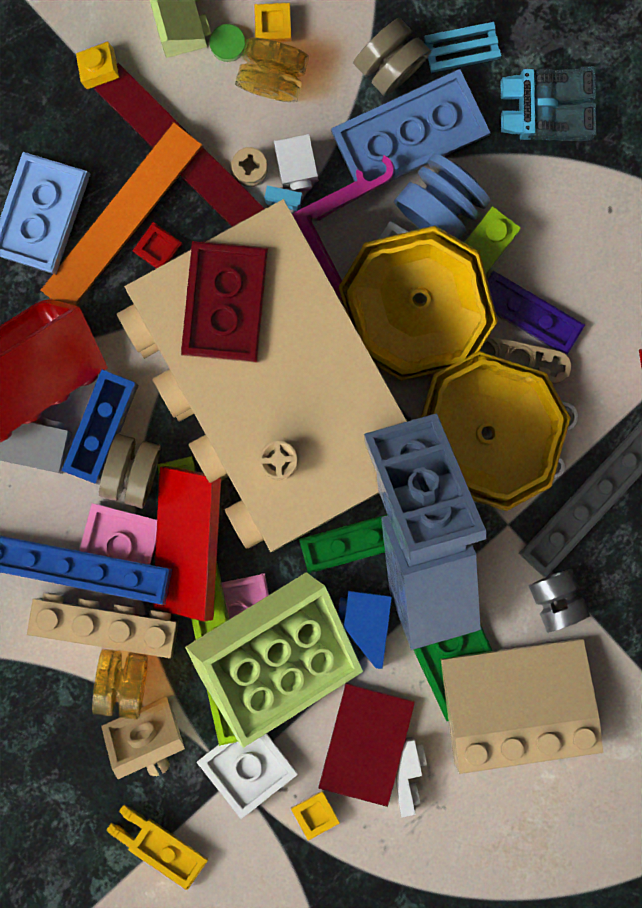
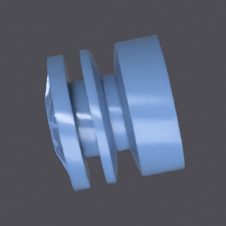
[394,153,491,239]

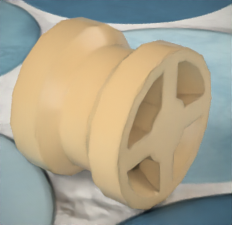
[231,147,268,187]
[259,441,298,480]

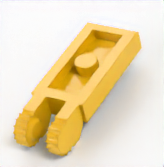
[107,805,208,891]

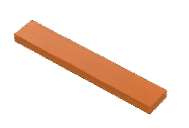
[41,123,203,305]

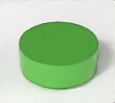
[210,24,245,62]

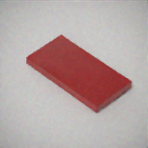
[153,466,221,622]

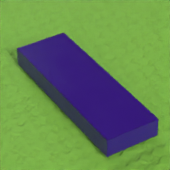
[487,270,585,355]

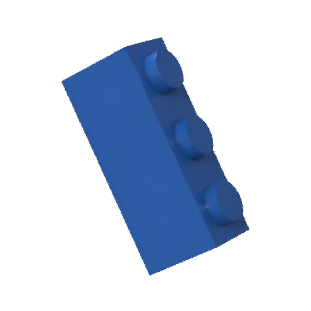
[61,369,139,485]

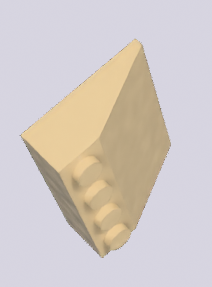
[441,638,603,774]

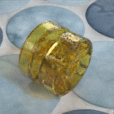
[235,38,310,102]
[92,649,148,720]

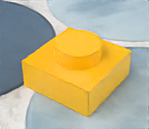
[254,3,291,43]
[76,41,119,89]
[291,790,340,841]

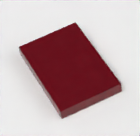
[181,241,268,363]
[318,683,415,807]

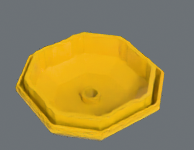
[339,225,498,381]
[421,351,571,511]

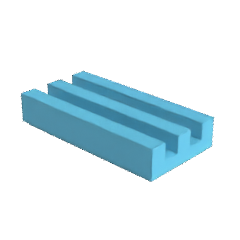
[424,22,501,73]

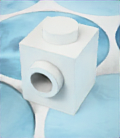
[274,134,318,192]

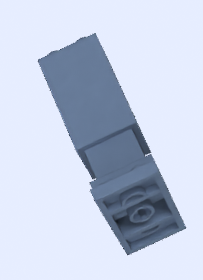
[364,413,486,650]

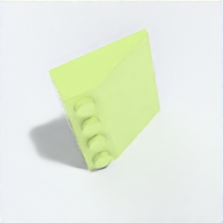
[185,572,363,748]

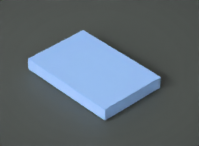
[0,152,90,275]

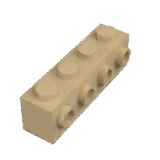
[27,593,179,658]

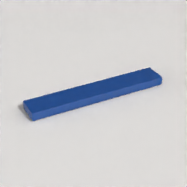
[0,536,172,605]

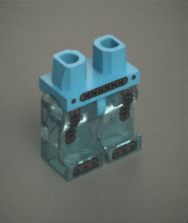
[501,66,596,141]

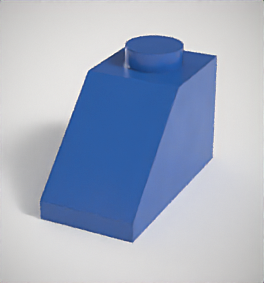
[338,591,392,669]

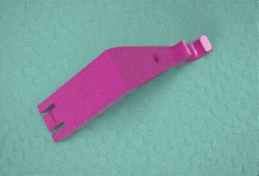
[292,155,395,307]

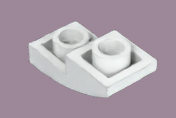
[397,737,427,818]

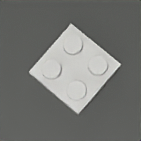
[197,733,298,819]

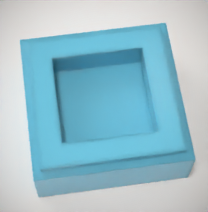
[264,185,303,211]

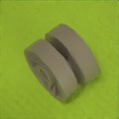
[353,18,431,97]
[99,433,161,509]

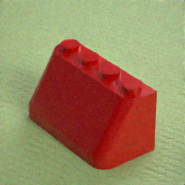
[0,299,108,443]

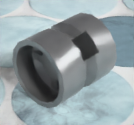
[528,569,591,633]

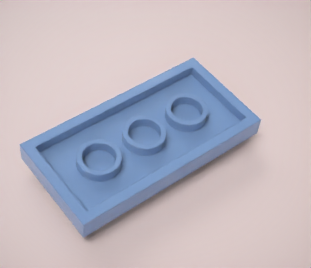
[331,69,490,182]

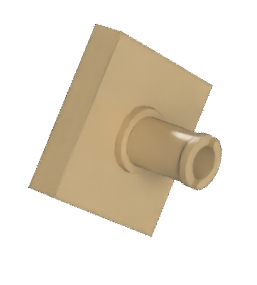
[101,696,185,779]

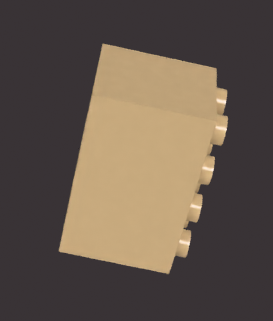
[116,199,407,552]

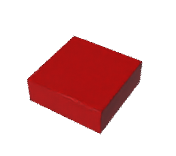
[132,222,183,269]

